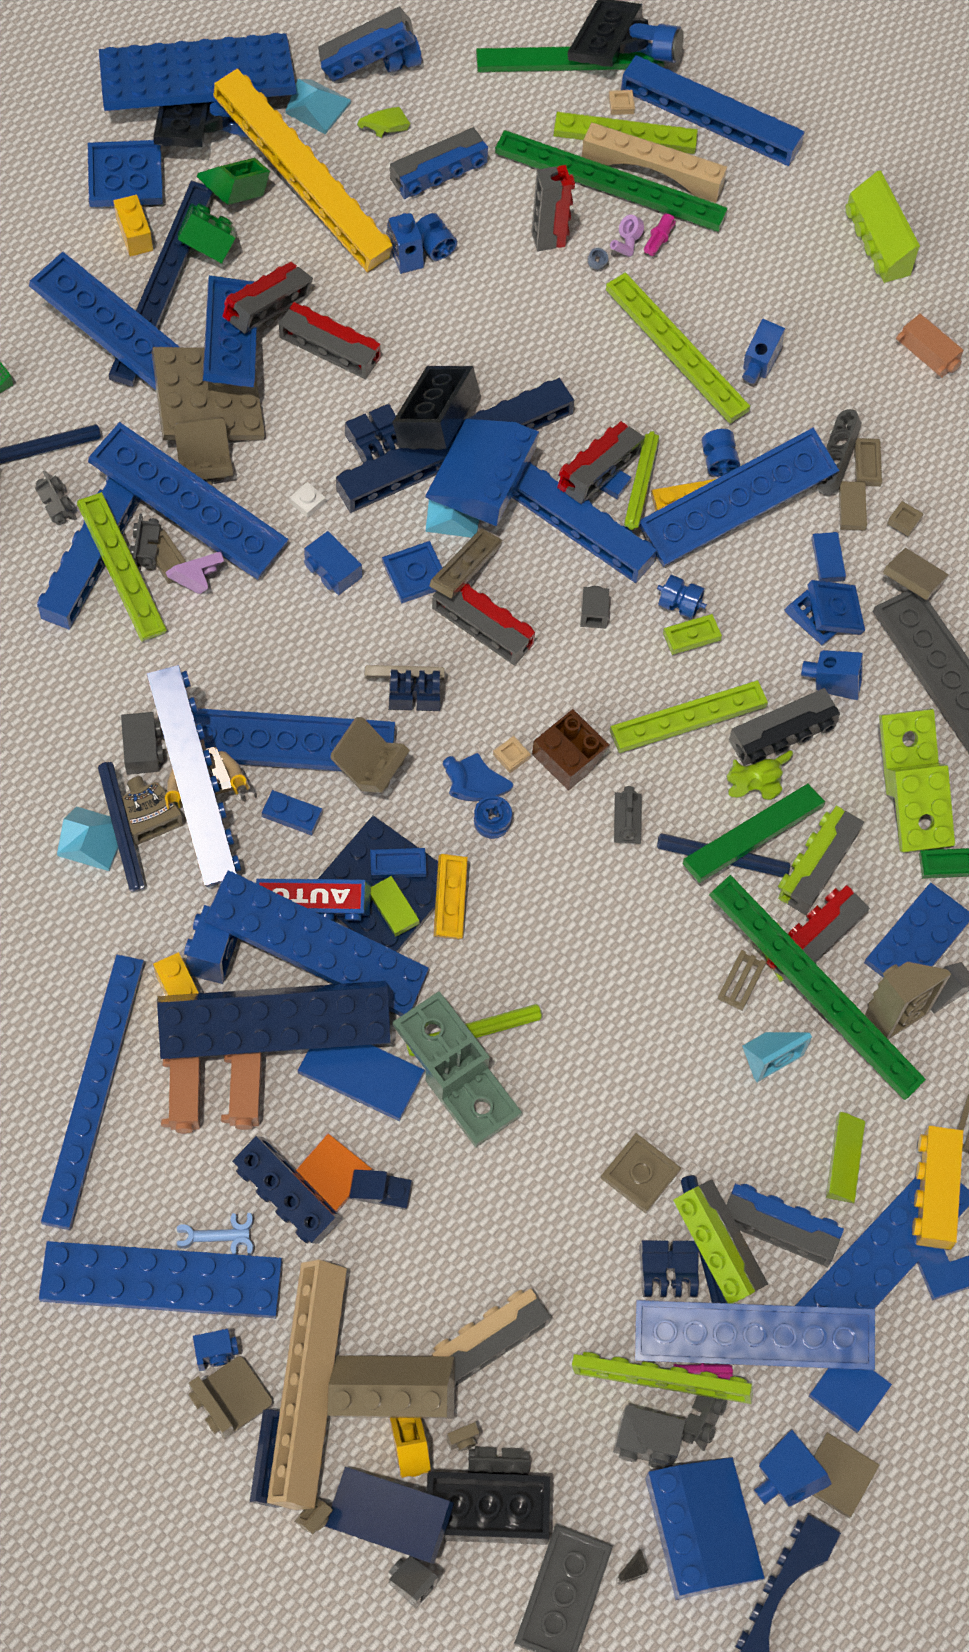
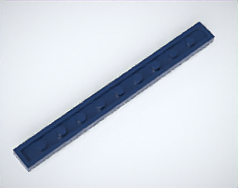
[109,180,214,387]

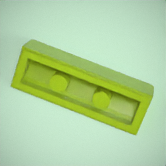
[826,1112,865,1203]

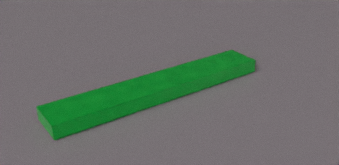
[682,783,825,883]

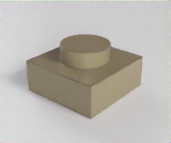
[887,501,923,537]
[446,1422,480,1451]
[294,1499,333,1534]

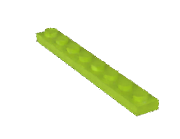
[606,272,750,424]

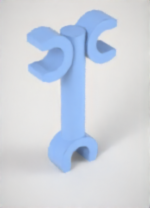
[177,1213,253,1256]

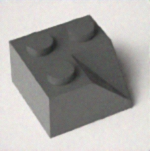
[613,1405,685,1469]

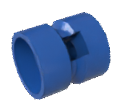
[383,34,422,72]

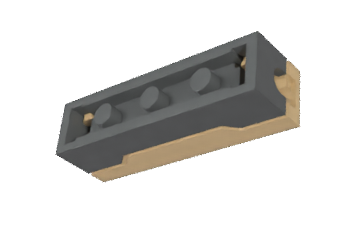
[432,1288,551,1387]

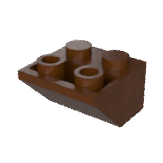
[532,709,610,791]

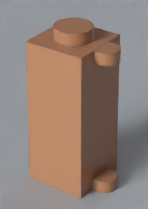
[896,313,964,378]
[221,1052,262,1130]
[161,1057,201,1134]

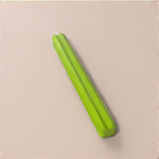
[624,431,659,530]
[406,1004,542,1056]

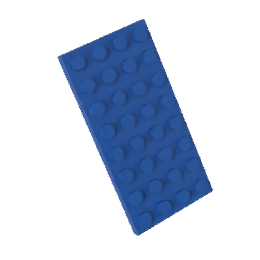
[98,33,296,111]

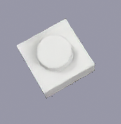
[289,482,326,518]

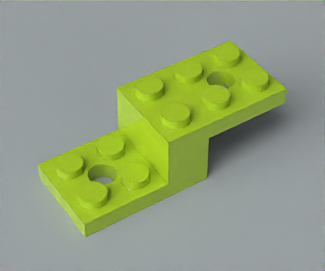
[879,708,955,852]

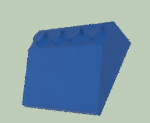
[425,419,539,526]
[645,1457,765,1600]

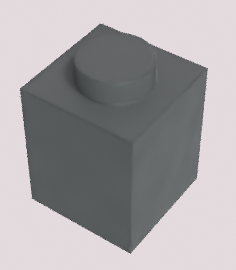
[580,586,609,629]

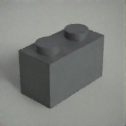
[121,712,164,775]

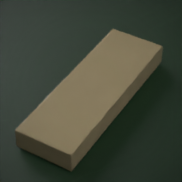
[364,665,445,680]

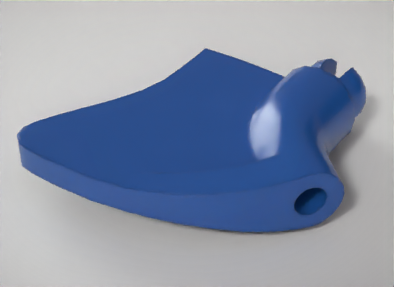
[442,753,513,801]

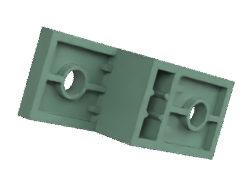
[393,991,522,1148]

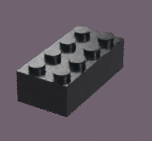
[393,366,479,450]
[426,1471,550,1545]

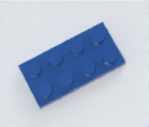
[864,882,969,978]

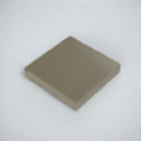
[883,547,949,600]
[601,1133,681,1214]
[812,1432,880,1519]

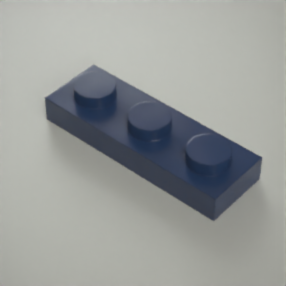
[249,1409,281,1508]

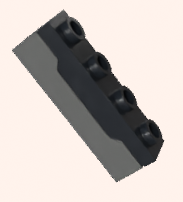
[729,688,840,766]

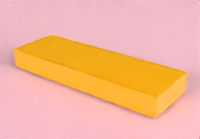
[433,854,468,940]

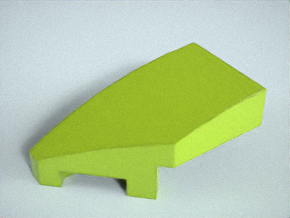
[357,107,410,138]

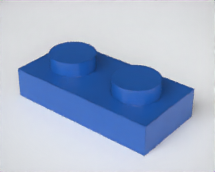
[262,790,323,836]

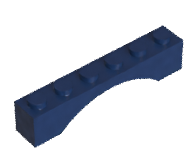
[735,1515,841,1652]

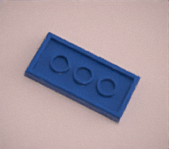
[298,1045,425,1122]

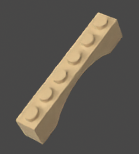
[582,122,727,203]

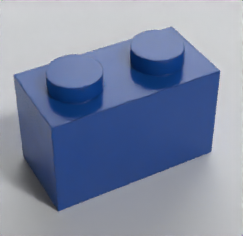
[304,531,362,596]

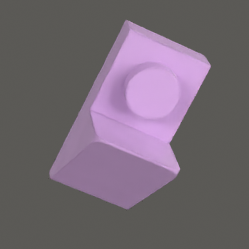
[166,552,224,594]

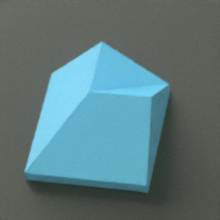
[286,79,351,135]
[426,500,479,538]
[57,806,118,871]
[742,1032,812,1082]

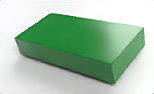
[919,848,969,879]

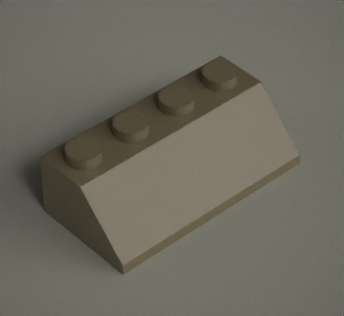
[865,962,951,1040]
[327,1356,455,1419]

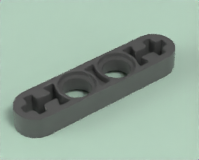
[817,409,862,495]

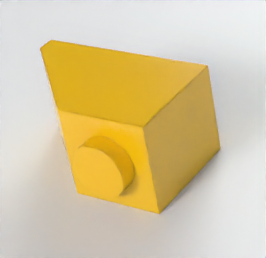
[389,1418,431,1478]

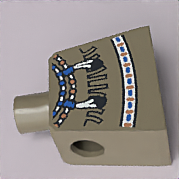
[122,776,183,846]

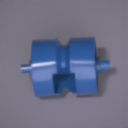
[416,213,457,261]
[701,429,740,477]
[657,574,707,619]

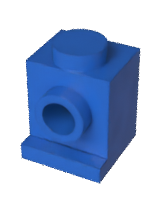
[193,1329,239,1372]

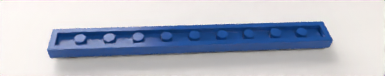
[41,954,145,1231]

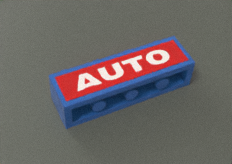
[256,878,371,921]

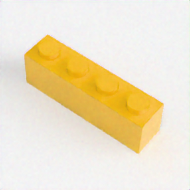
[912,1126,964,1250]

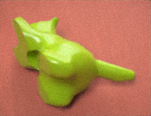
[726,750,793,800]

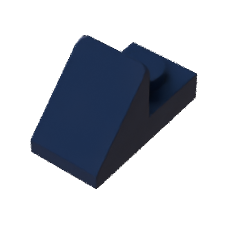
[348,1170,412,1210]

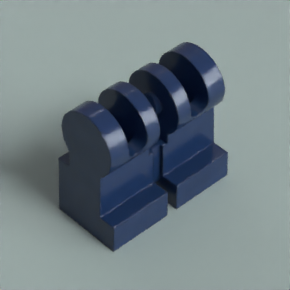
[345,403,399,463]
[388,669,441,711]
[639,1240,699,1298]

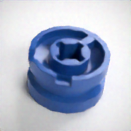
[474,796,512,839]

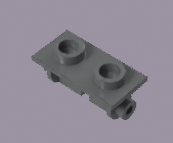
[35,470,77,525]
[130,513,161,570]
[614,786,642,844]
[682,1395,727,1451]
[468,1446,530,1475]

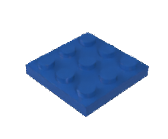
[88,140,163,207]

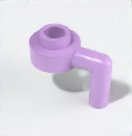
[610,214,644,256]

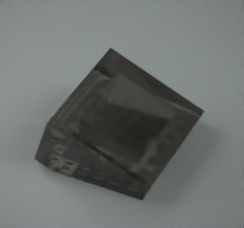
[615,1549,649,1586]

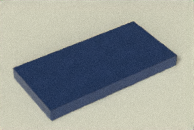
[325,1467,454,1564]

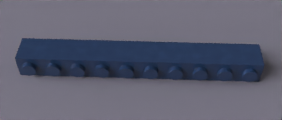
[336,377,574,513]

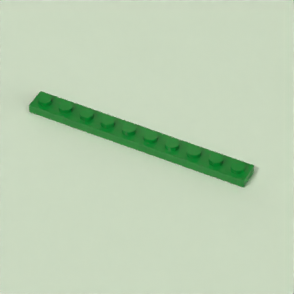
[495,130,728,232]
[709,874,926,1100]

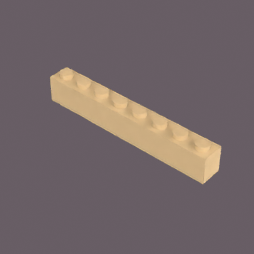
[267,1260,347,1510]

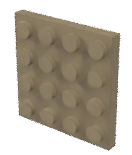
[152,347,265,441]

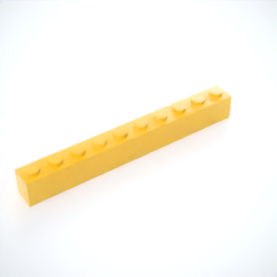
[213,68,393,273]

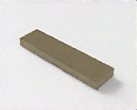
[429,528,503,599]

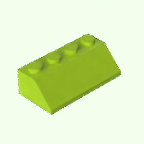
[845,170,920,283]

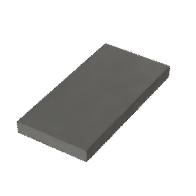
[514,1524,613,1652]

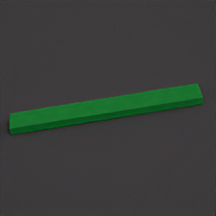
[476,47,664,72]

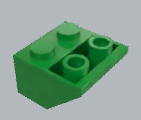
[197,158,270,205]
[178,203,236,264]

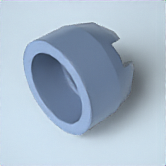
[587,248,608,270]

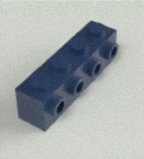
[232,1136,343,1244]

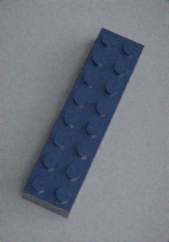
[157,981,391,1059]

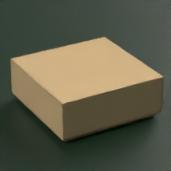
[609,90,635,115]
[493,736,531,773]

